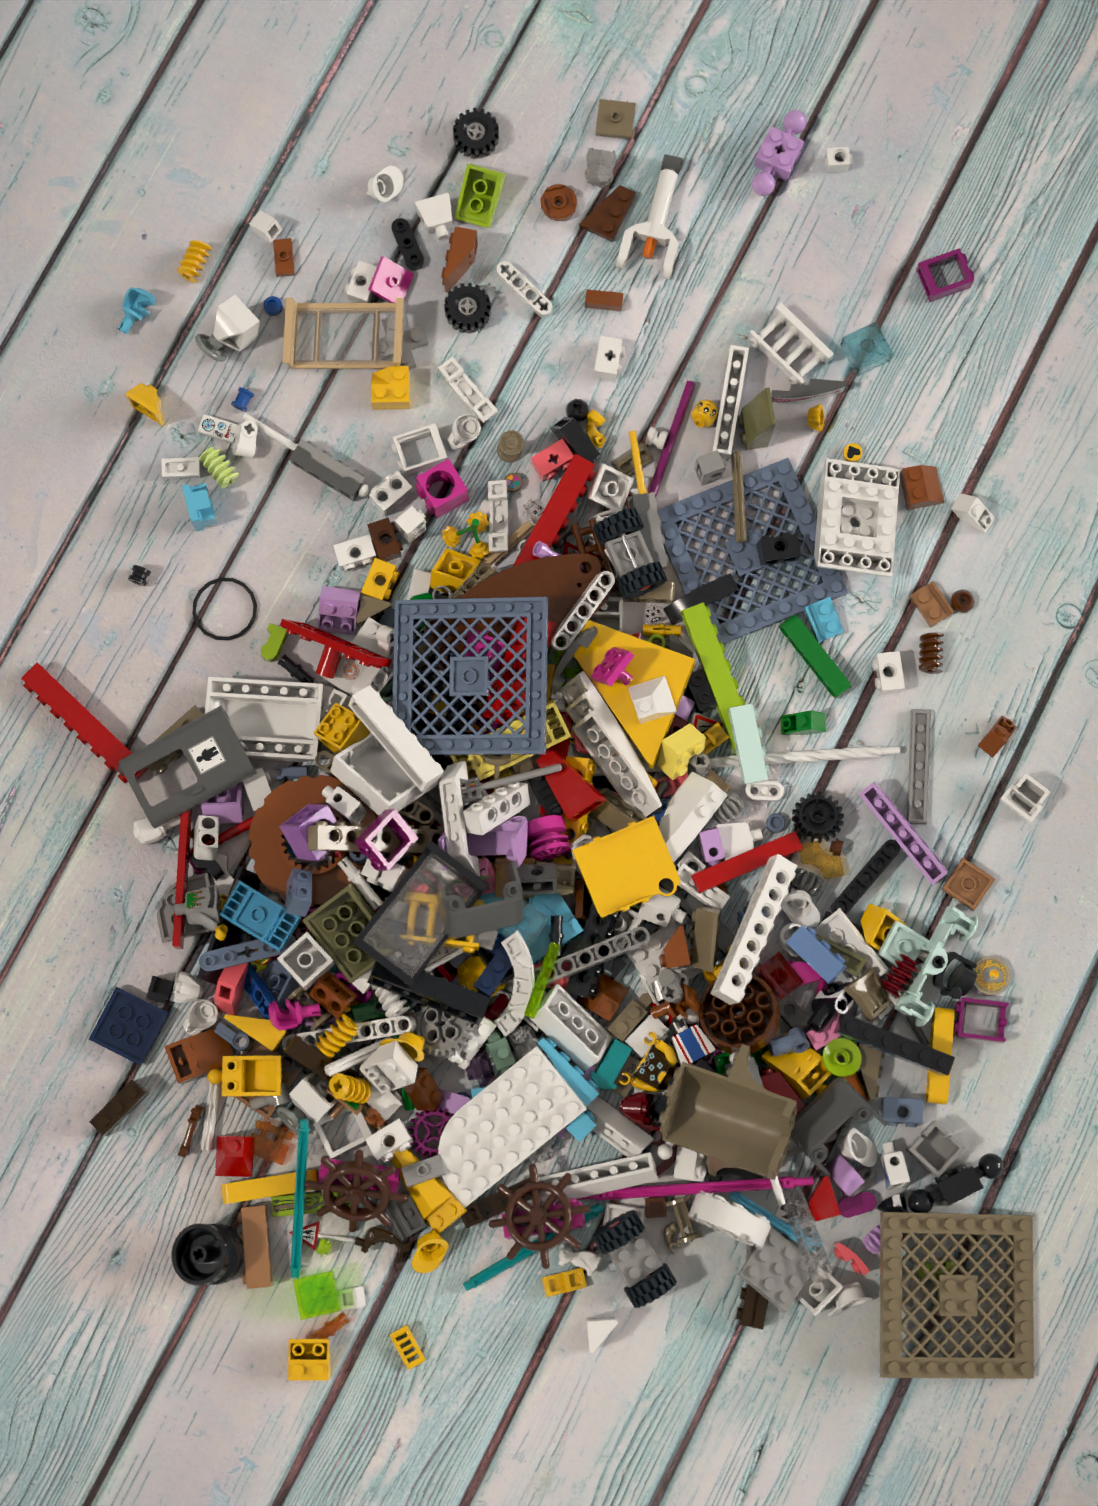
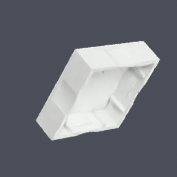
[330,733,444,815]

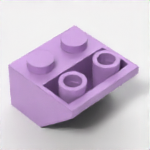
[318,586,361,635]

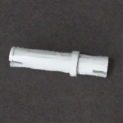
[337,856,384,910]

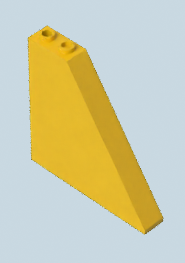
[573,620,695,769]

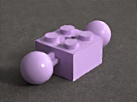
[752,110,807,196]

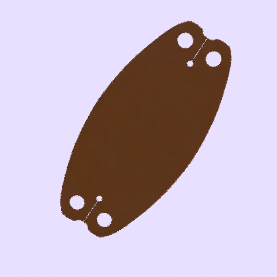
[428,554,611,670]

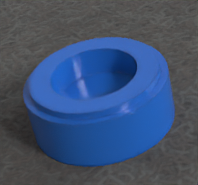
[263,296,282,316]

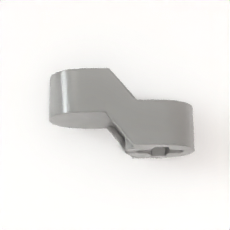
[659,969,684,1004]

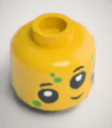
[691,399,718,428]

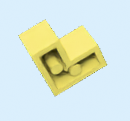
[657,724,706,780]

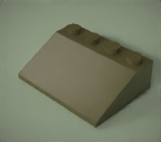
[302,882,400,983]

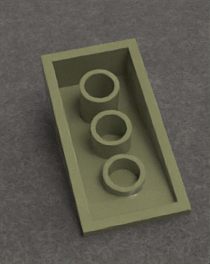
[738,387,776,450]

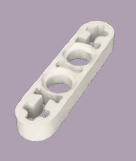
[497,261,552,318]

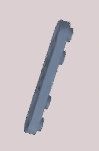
[199,935,296,971]

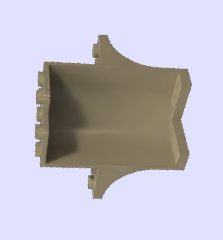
[659,1044,796,1180]

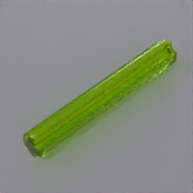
[524,942,560,1019]

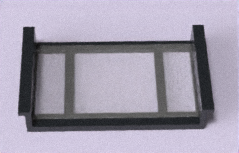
[352,841,488,987]

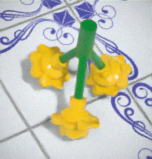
[442,511,489,559]

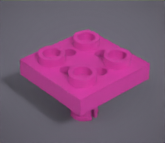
[591,647,634,686]

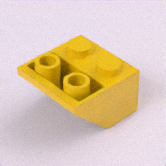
[288,1339,331,1381]

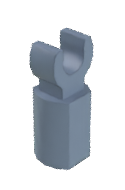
[274,765,308,781]

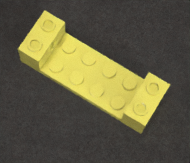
[450,700,571,787]

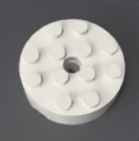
[688,1191,771,1249]

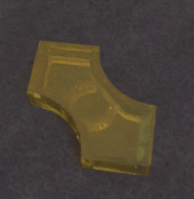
[799,841,844,879]

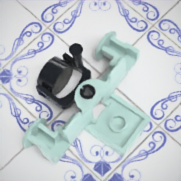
[877,906,978,1027]

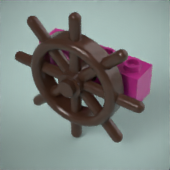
[305,1149,408,1233]
[488,1164,590,1269]

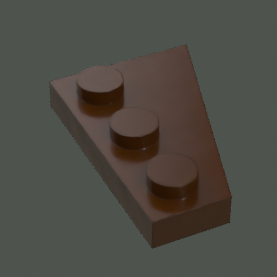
[579,185,636,242]

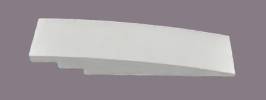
[559,671,662,817]

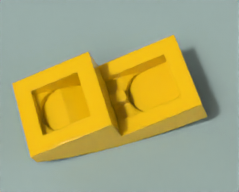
[541,1268,587,1297]

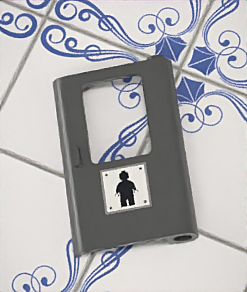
[117,706,257,829]

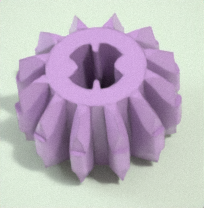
[862,1223,880,1255]

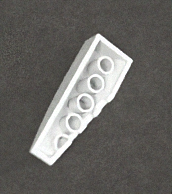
[659,772,728,863]

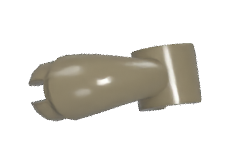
[663,1222,681,1255]

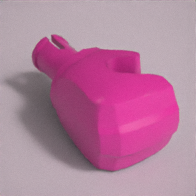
[268,999,321,1031]

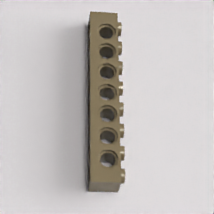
[308,821,445,854]

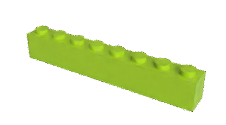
[680,602,745,755]

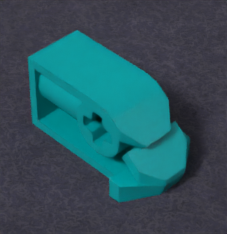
[589,1039,632,1091]

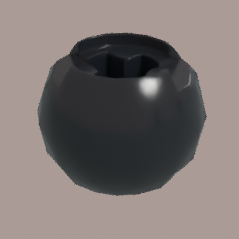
[565,399,589,422]

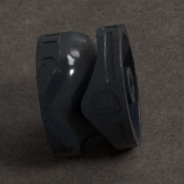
[171,1224,244,1285]

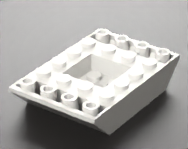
[814,458,900,577]

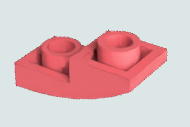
[833,1242,870,1276]

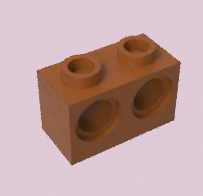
[309,971,358,1019]

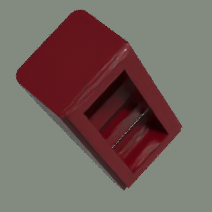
[436,962,457,982]

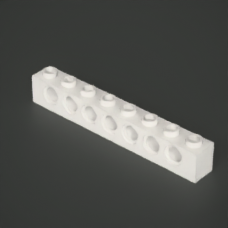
[711,854,797,1005]

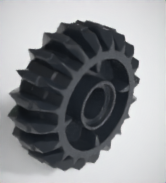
[792,792,844,844]

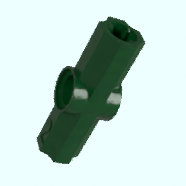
[351,996,413,1024]

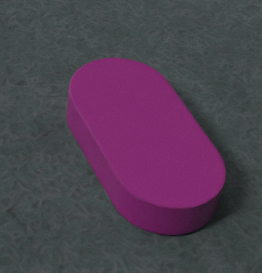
[837,1192,876,1218]

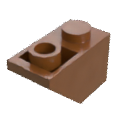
[978,715,1017,758]

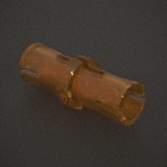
[310,1311,350,1339]

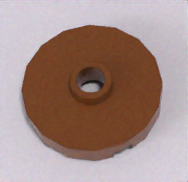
[541,184,577,221]

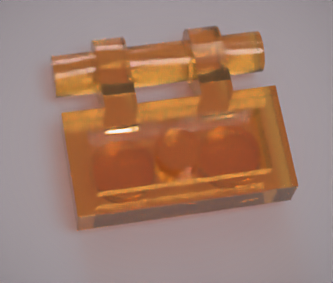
[251,1120,294,1165]

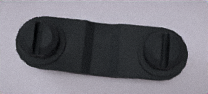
[528,768,563,816]
[707,1168,763,1191]

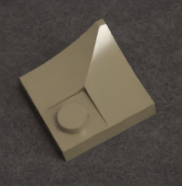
[843,967,891,1020]

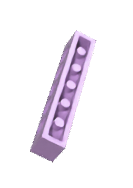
[859,781,949,885]

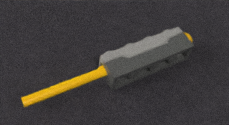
[627,431,668,568]

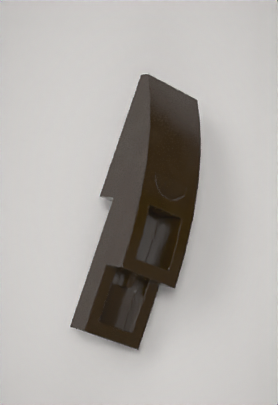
[284,1035,360,1082]

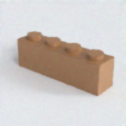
[238,1205,273,1289]

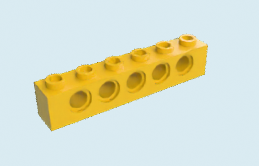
[553,756,596,876]

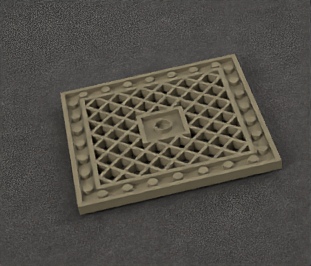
[880,1212,1034,1379]

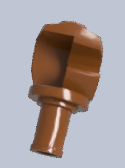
[650,984,699,1019]

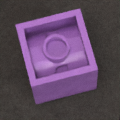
[279,804,337,861]

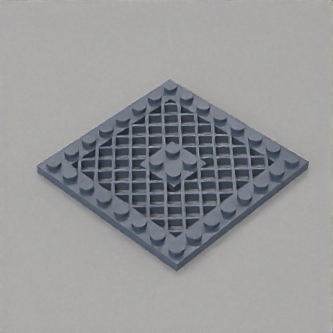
[657,458,849,644]
[392,597,548,755]

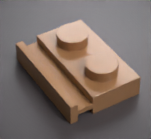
[909,581,954,628]

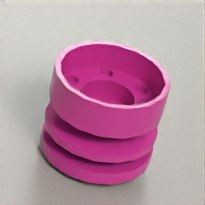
[527,815,571,861]

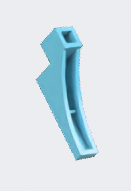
[537,1036,599,1142]

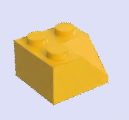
[371,366,410,410]

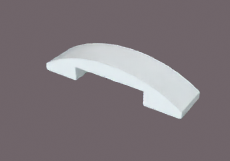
[438,357,498,423]
[488,480,509,553]

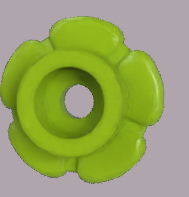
[315,1238,332,1257]

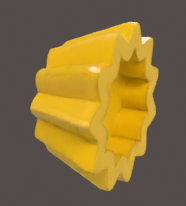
[807,404,825,431]

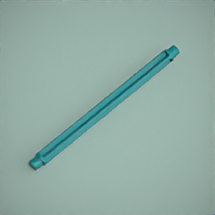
[290,1119,310,1278]
[463,1203,604,1291]

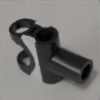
[807,982,855,1033]

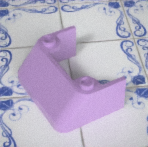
[438,816,528,870]

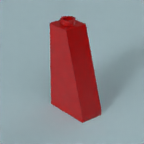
[536,750,606,822]

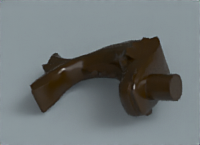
[354,1226,413,1263]

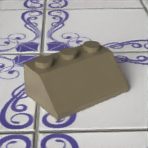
[689,906,721,972]

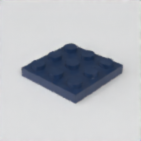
[89,987,169,1066]

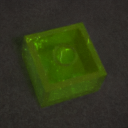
[293,1270,342,1320]

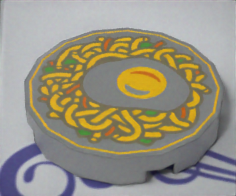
[972,956,1010,996]

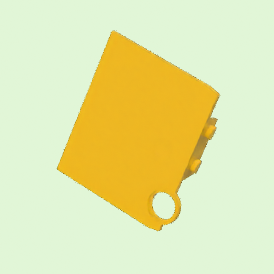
[572,816,681,918]

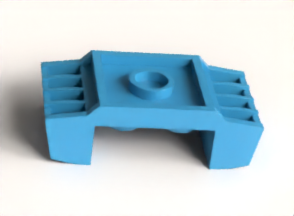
[219,881,302,952]

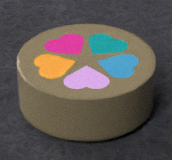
[504,473,522,493]

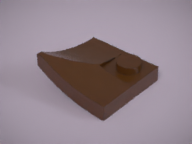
[574,879,592,925]

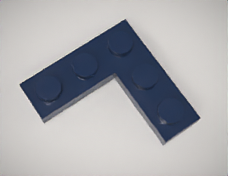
[473,933,512,997]

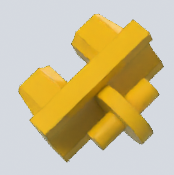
[702,722,729,755]

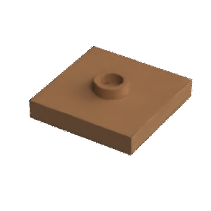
[941,857,995,911]

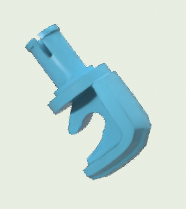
[117,287,156,335]

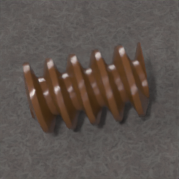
[919,632,944,674]

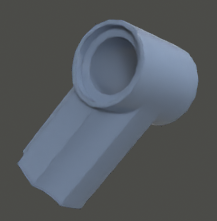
[214,1019,254,1052]
[768,1027,810,1057]

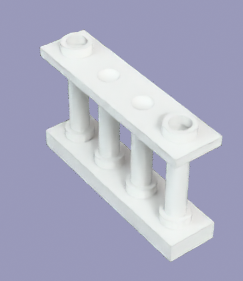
[748,303,834,385]

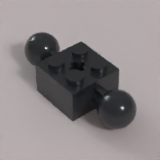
[908,1153,1004,1213]

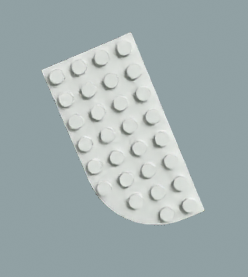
[438,1046,587,1208]

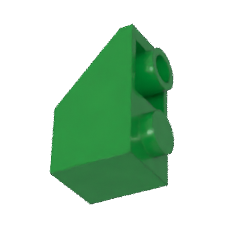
[781,710,826,735]

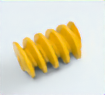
[177,240,212,283]
[315,1014,358,1058]
[329,1073,371,1104]

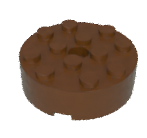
[698,974,780,1054]

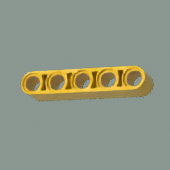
[926,1007,955,1105]
[221,1169,318,1204]

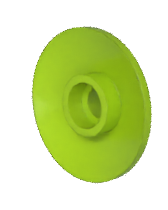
[822,1038,862,1077]

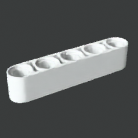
[550,571,615,651]

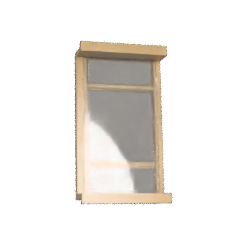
[283,297,404,369]

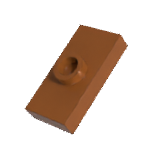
[273,238,295,277]

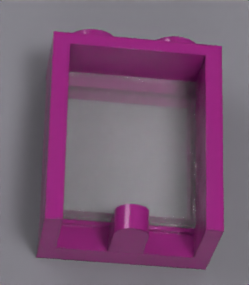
[953,997,1009,1043]

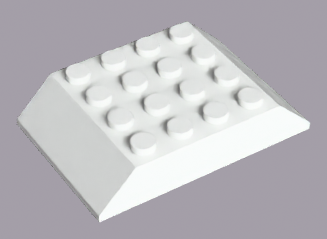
[205,677,323,762]

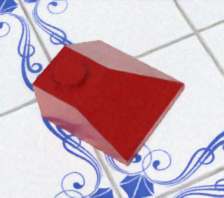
[215,1136,254,1177]
[805,1176,841,1222]

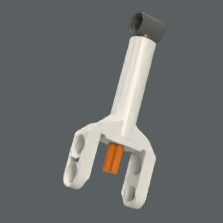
[616,154,683,280]

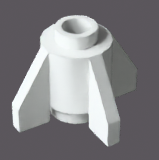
[169,971,203,1003]

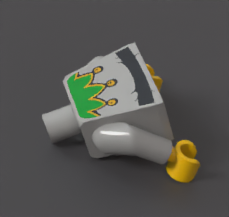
[174,885,228,941]

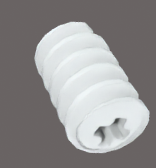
[372,985,410,1018]

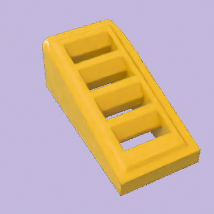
[389,1324,426,1370]

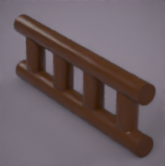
[571,519,618,597]

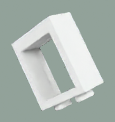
[391,423,448,477]
[312,1107,373,1159]

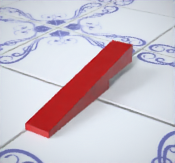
[691,831,803,893]

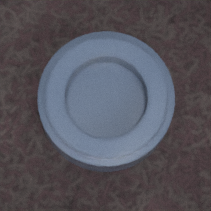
[766,813,786,833]

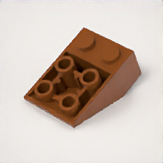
[441,226,478,293]
[164,1028,234,1084]

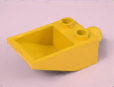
[761,1031,832,1100]
[207,1055,282,1097]

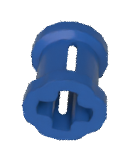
[231,387,254,412]

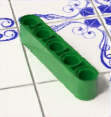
[779,614,851,698]

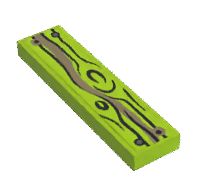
[271,1192,351,1217]

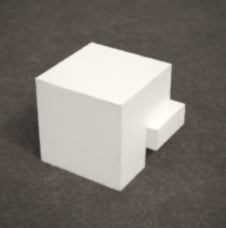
[999,773,1050,823]

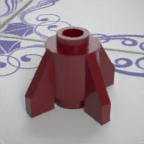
[620,1092,654,1125]

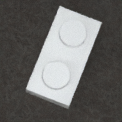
[161,457,201,479]

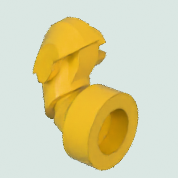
[585,409,606,448]

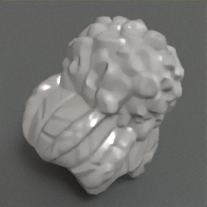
[585,148,616,188]
[506,1024,545,1062]

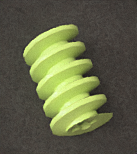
[199,447,239,489]

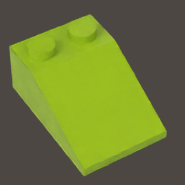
[454,163,506,228]

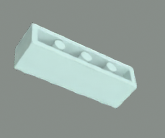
[728,703,770,785]

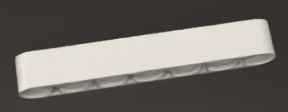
[282,1015,417,1050]

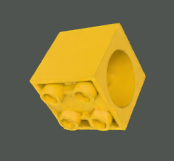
[313,702,371,754]

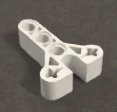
[351,625,394,695]

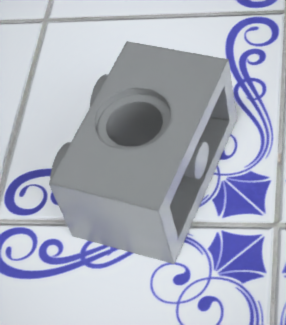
[694,450,726,486]

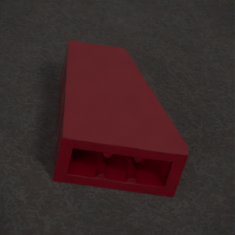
[759,1068,806,1115]

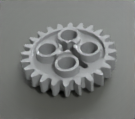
[415,1005,475,1058]

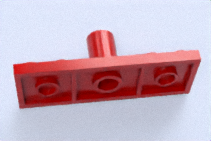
[482,618,557,726]
[280,619,392,679]

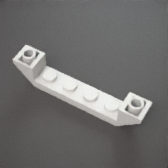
[439,761,480,877]

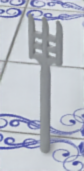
[460,764,562,804]

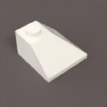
[587,464,634,512]
[628,676,677,724]

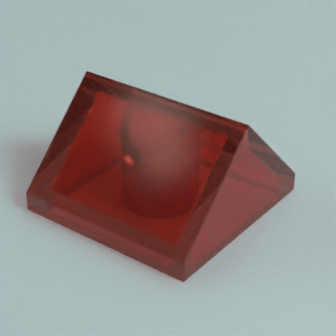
[756,951,803,1001]

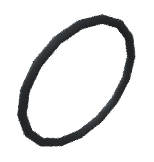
[192,577,257,641]

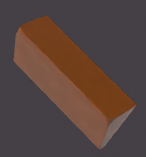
[585,289,623,311]

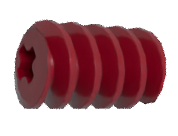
[881,953,920,998]

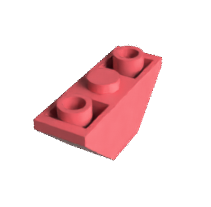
[214,962,249,1016]

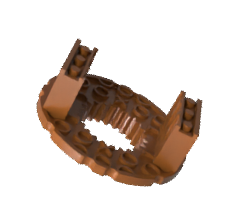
[249,775,377,908]

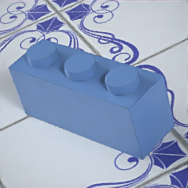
[786,925,847,984]

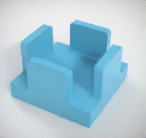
[182,483,217,532]

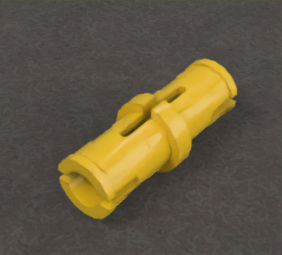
[642,623,681,637]

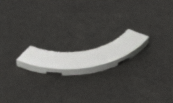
[494,930,535,1037]

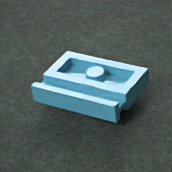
[803,597,844,642]

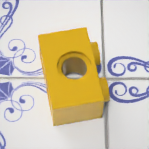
[361,558,399,601]

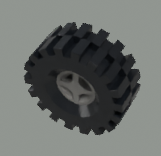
[453,108,499,159]
[444,283,491,333]

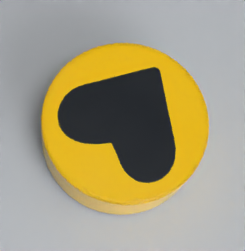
[843,443,862,462]

